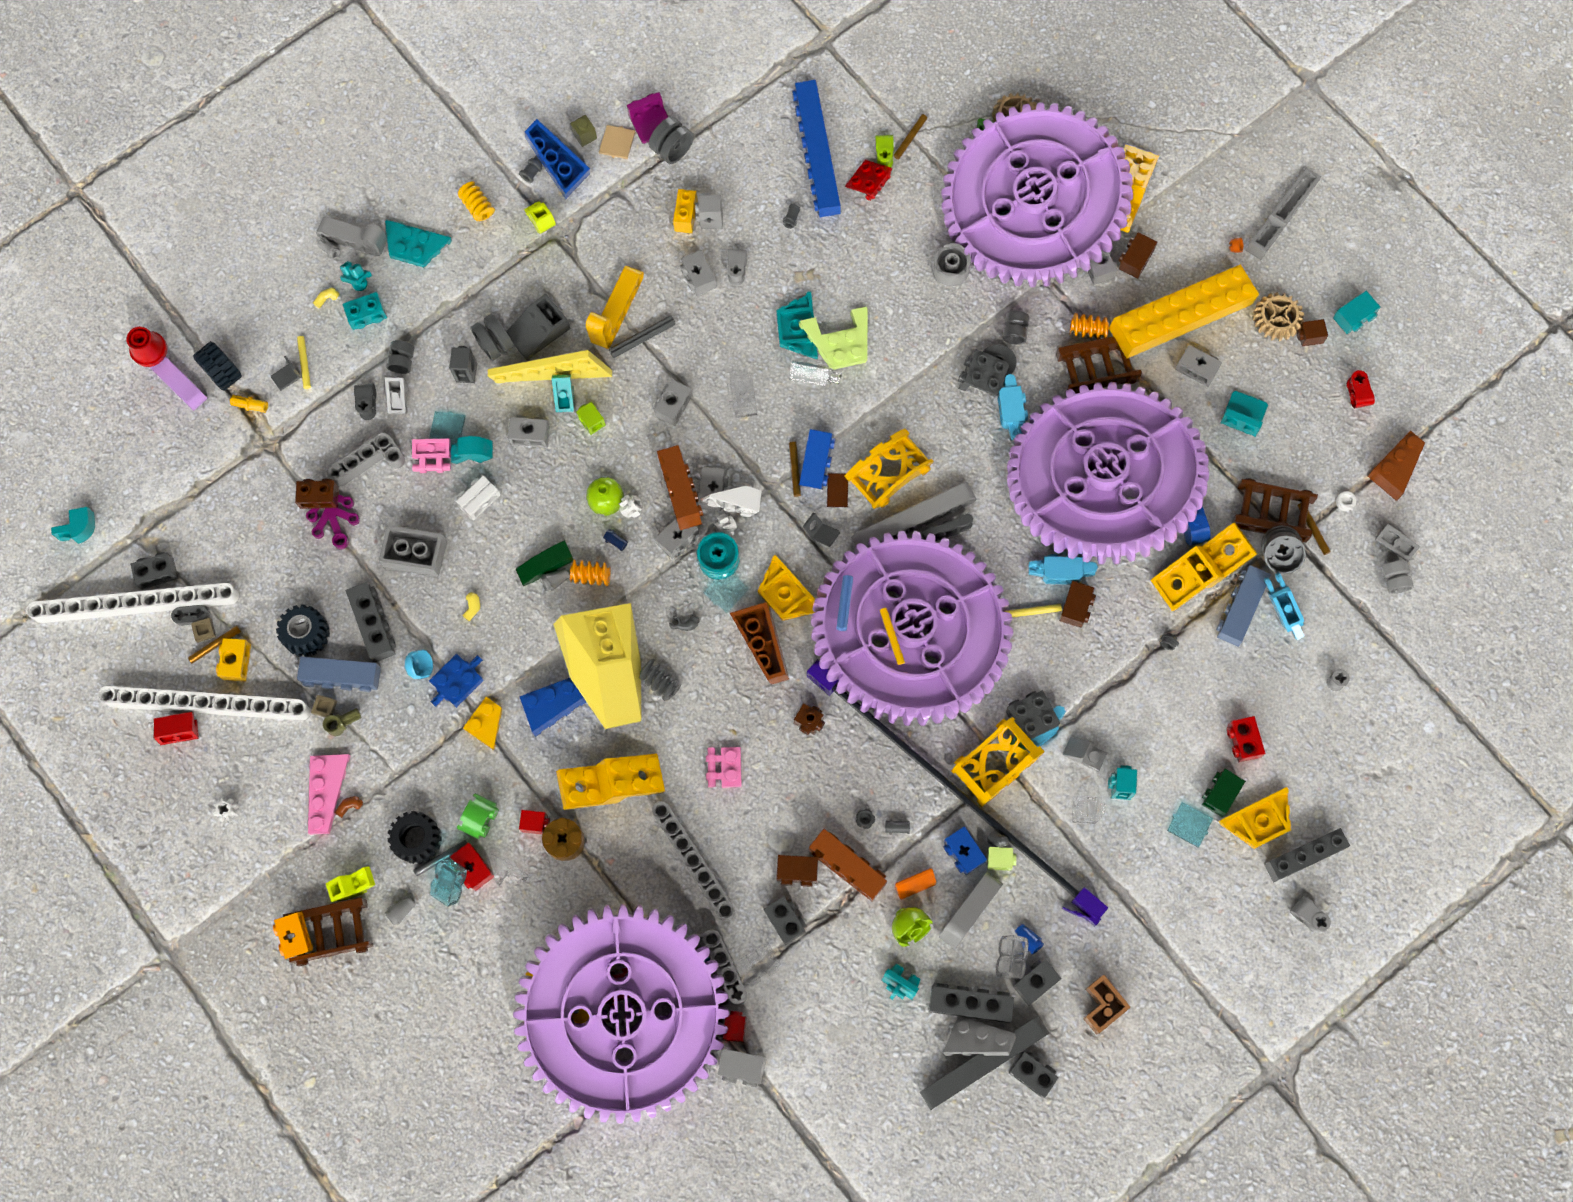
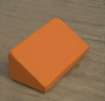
[895,868,936,900]

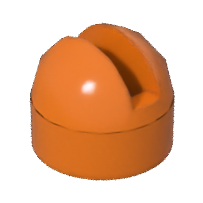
[1229,238,1244,253]

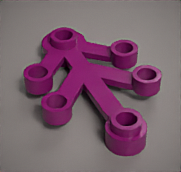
[306,494,360,550]

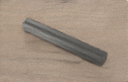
[609,316,675,358]

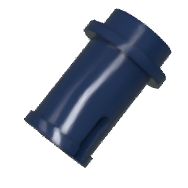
[603,529,628,551]

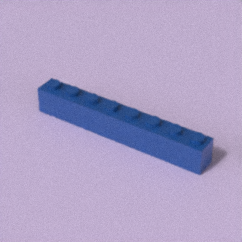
[792,80,841,218]

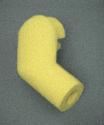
[313,287,340,308]

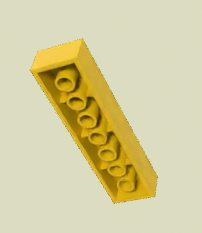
[1109,264,1259,359]

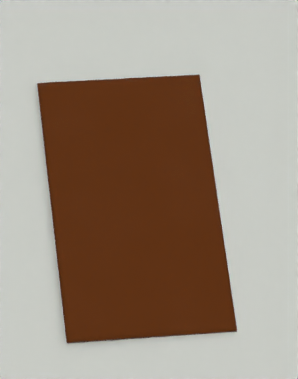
[827,473,848,507]

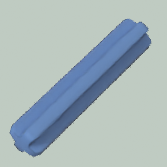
[836,575,853,631]

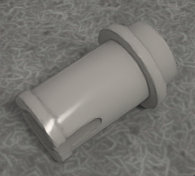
[318,237,340,259]

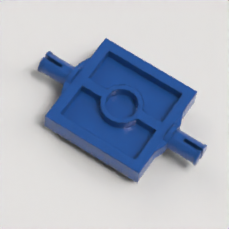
[429,654,484,708]

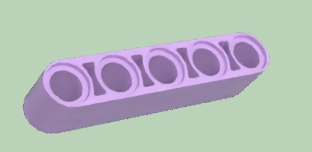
[150,357,208,411]

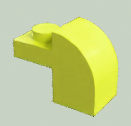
[524,201,556,234]
[325,866,376,902]

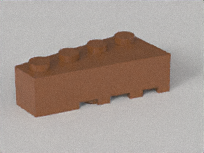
[730,602,789,685]

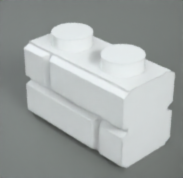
[455,476,500,521]

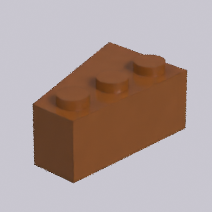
[1367,430,1425,501]

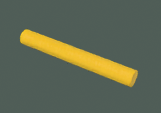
[879,608,905,665]

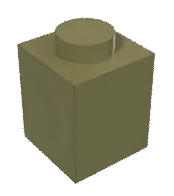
[570,115,597,147]

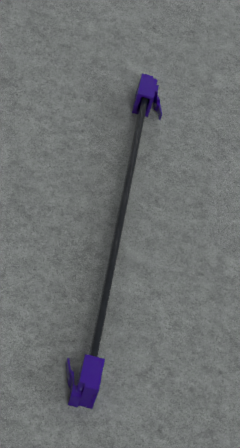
[807,659,1108,927]

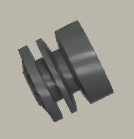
[1261,525,1306,574]

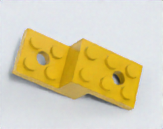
[1120,144,1159,233]
[1150,523,1258,611]
[556,753,665,810]

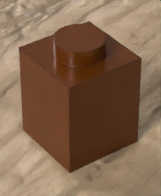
[1297,319,1328,347]

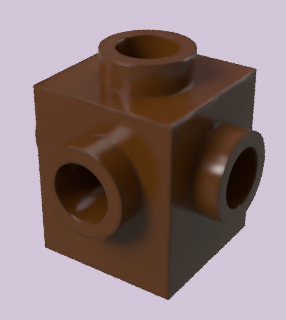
[794,703,825,735]

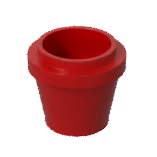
[126,326,168,367]

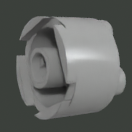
[933,243,971,286]

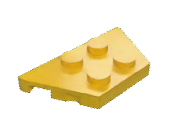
[758,555,815,621]
[1218,787,1291,849]

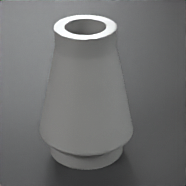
[540,568,570,591]
[384,897,415,925]

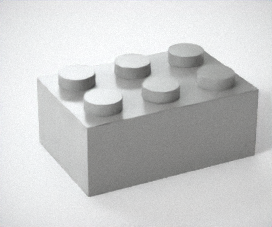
[379,525,447,577]
[718,1049,766,1087]

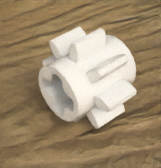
[619,495,643,519]
[714,513,737,536]
[213,798,239,822]

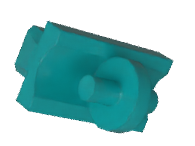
[340,261,372,291]
[881,964,921,1000]

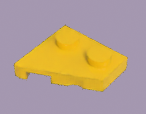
[463,697,503,750]

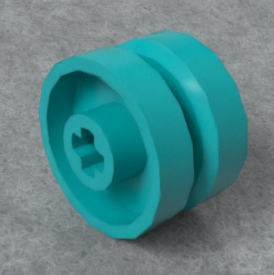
[697,532,740,580]

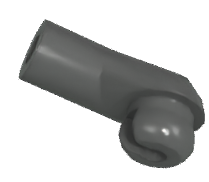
[987,831,1008,848]

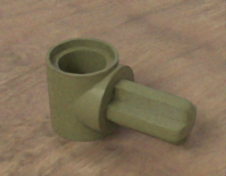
[323,708,362,736]

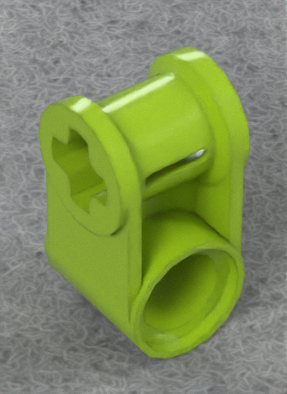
[875,135,894,168]

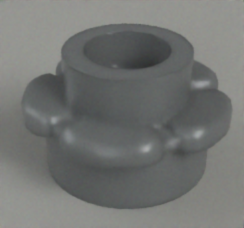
[1160,633,1179,650]
[856,809,875,829]

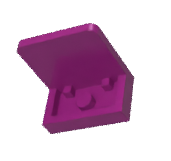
[627,92,668,144]

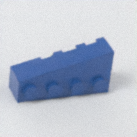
[524,119,590,199]
[519,678,586,737]

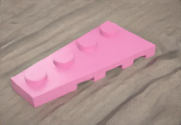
[308,754,351,835]

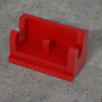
[154,712,199,745]

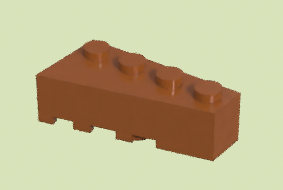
[657,445,704,530]
[809,829,887,902]

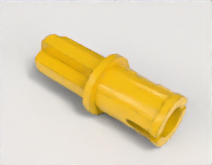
[230,395,268,413]

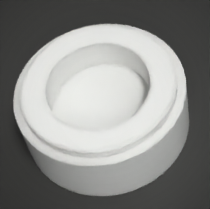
[1336,491,1357,511]

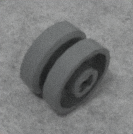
[649,117,694,164]
[470,313,514,361]

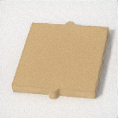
[599,125,635,159]

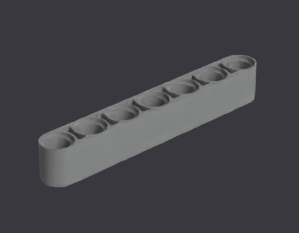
[851,482,977,548]
[652,801,735,921]

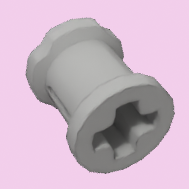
[1327,669,1350,691]

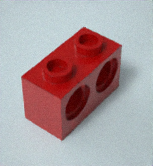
[1227,716,1266,763]

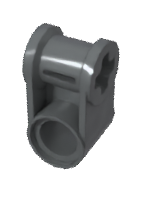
[354,383,377,420]

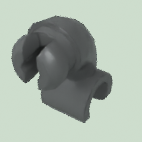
[669,615,700,631]

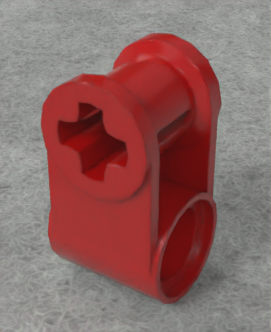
[1346,370,1375,409]

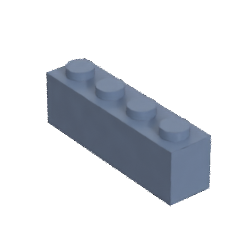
[1216,565,1271,647]
[297,657,381,692]

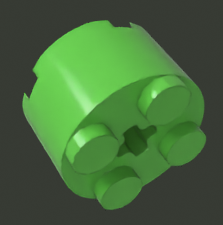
[457,793,499,839]

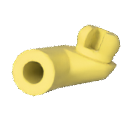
[462,592,481,621]

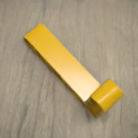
[586,265,644,349]

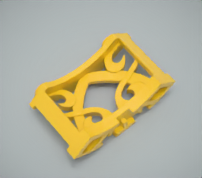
[844,428,934,509]
[951,717,1045,807]

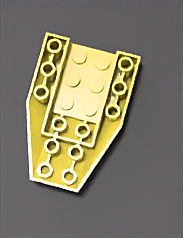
[553,603,641,729]

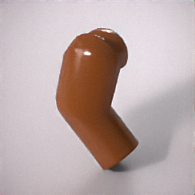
[334,796,363,818]

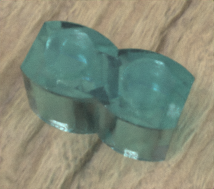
[430,858,467,907]

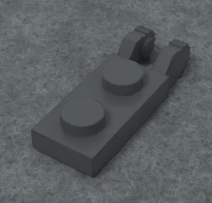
[922,513,973,541]

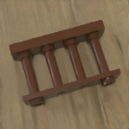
[1056,336,1142,394]
[1232,478,1318,543]
[283,897,374,966]

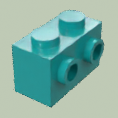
[1333,290,1380,334]
[342,292,387,330]
[1108,765,1137,800]

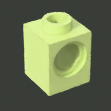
[987,847,1017,871]

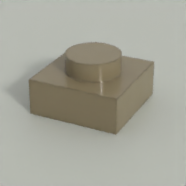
[191,618,216,643]
[311,695,337,718]

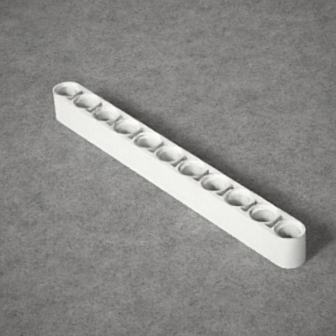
[26,583,239,623]
[98,686,311,720]

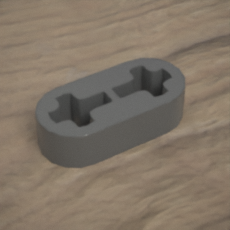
[171,605,210,626]

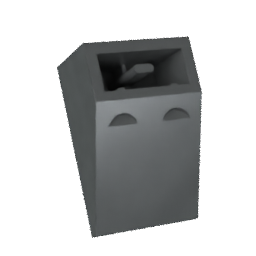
[506,293,571,360]

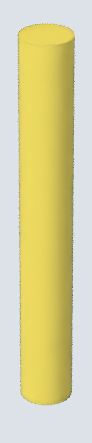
[297,336,311,389]
[1004,604,1062,618]

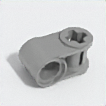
[728,249,747,286]
[1290,896,1331,934]

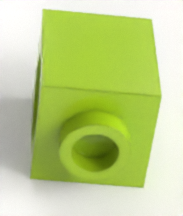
[576,402,606,435]

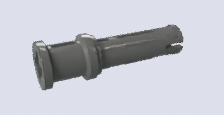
[519,135,561,183]

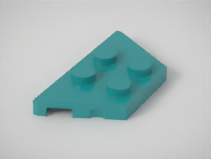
[385,220,452,267]
[776,291,818,359]

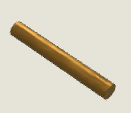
[893,114,927,159]
[789,442,801,497]
[1297,503,1331,555]
[188,626,241,664]

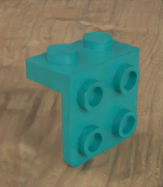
[1220,391,1268,437]

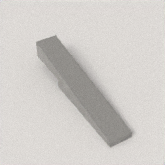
[1246,168,1321,260]

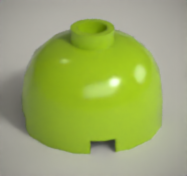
[586,477,624,516]
[892,907,933,947]

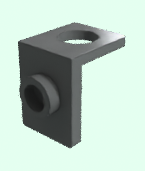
[270,356,302,391]
[803,512,840,547]

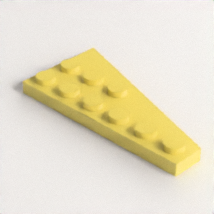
[488,350,612,383]

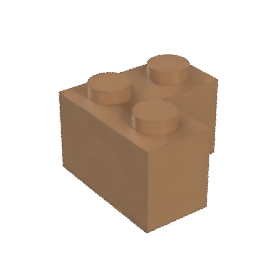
[1083,975,1131,1035]

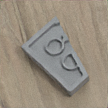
[943,1016,1016,1056]

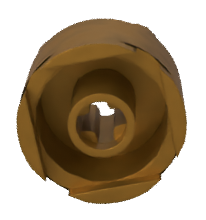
[542,818,584,861]

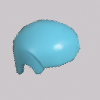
[404,650,433,679]

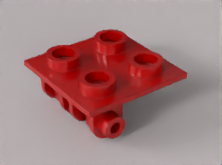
[845,160,892,201]

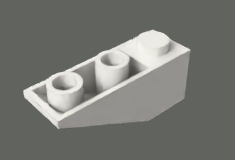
[701,486,762,517]

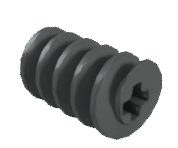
[639,659,682,701]

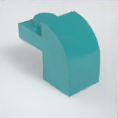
[450,436,493,464]
[51,507,95,544]

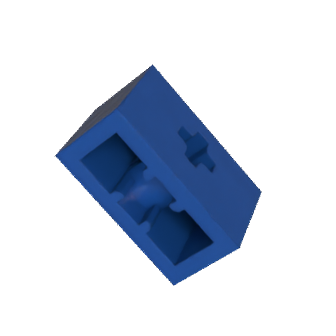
[943,826,987,875]

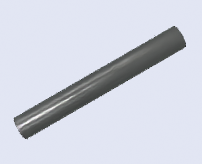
[413,840,468,876]

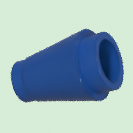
[1014,924,1044,955]

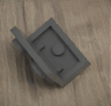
[958,349,1009,396]
[1006,690,1060,740]

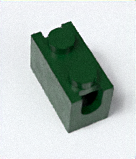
[1202,769,1246,817]

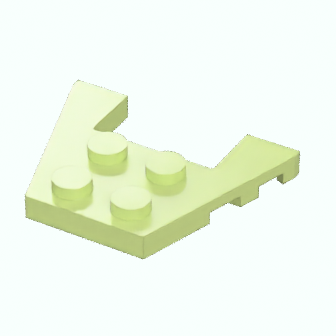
[799,307,868,370]

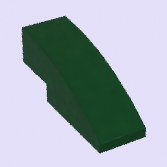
[515,540,574,587]

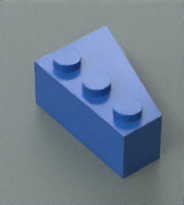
[799,429,836,490]

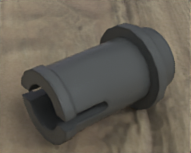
[783,204,800,229]
[885,819,910,835]

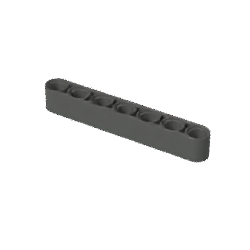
[920,1016,1049,1110]

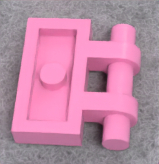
[412,438,451,473]
[706,747,742,788]

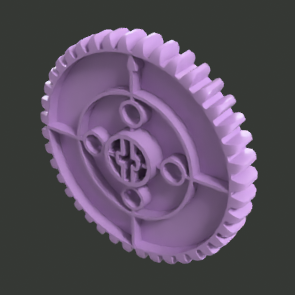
[941,103,1133,287]
[1007,382,1209,564]
[811,531,1013,726]
[513,904,729,1124]

